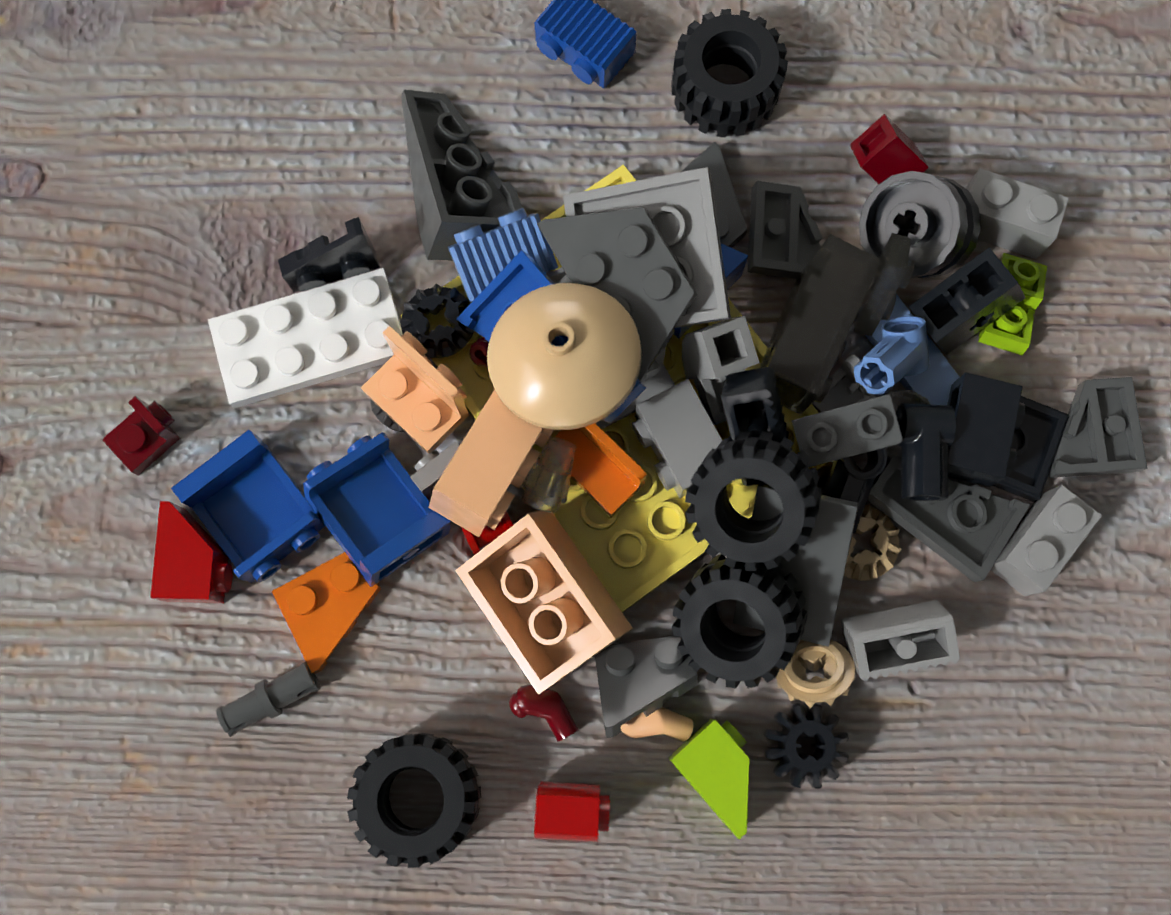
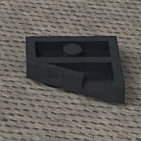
[278,217,380,292]

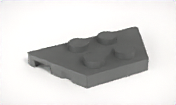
[537,207,698,383]

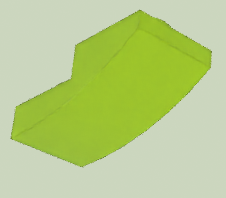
[978,253,1048,356]

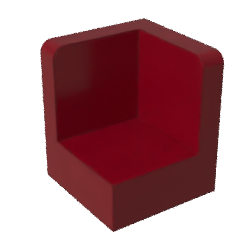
[850,114,929,184]

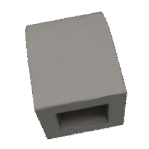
[682,316,759,425]

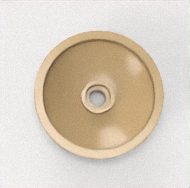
[487,283,641,430]

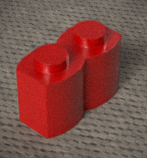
[534,781,610,842]

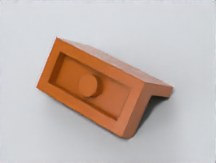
[544,423,647,518]

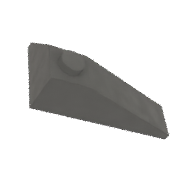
[401,89,522,261]

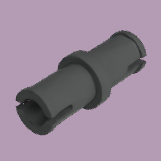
[216,662,320,737]

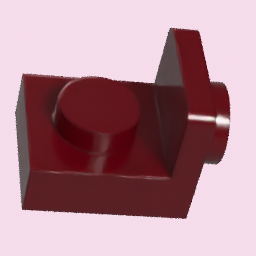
[102,396,180,476]

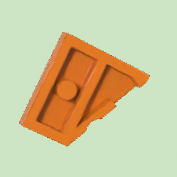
[272,552,381,674]

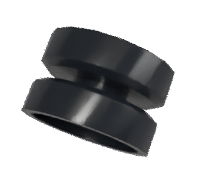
[858,171,981,278]

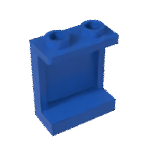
[171,430,325,583]
[303,432,452,587]

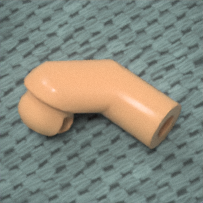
[621,707,694,741]

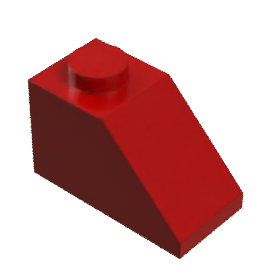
[150,501,233,604]

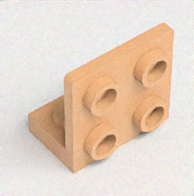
[360,326,469,453]

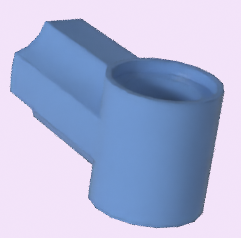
[854,316,930,396]

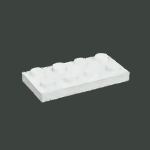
[207,268,403,408]

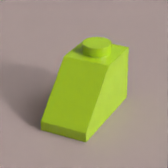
[668,719,749,840]

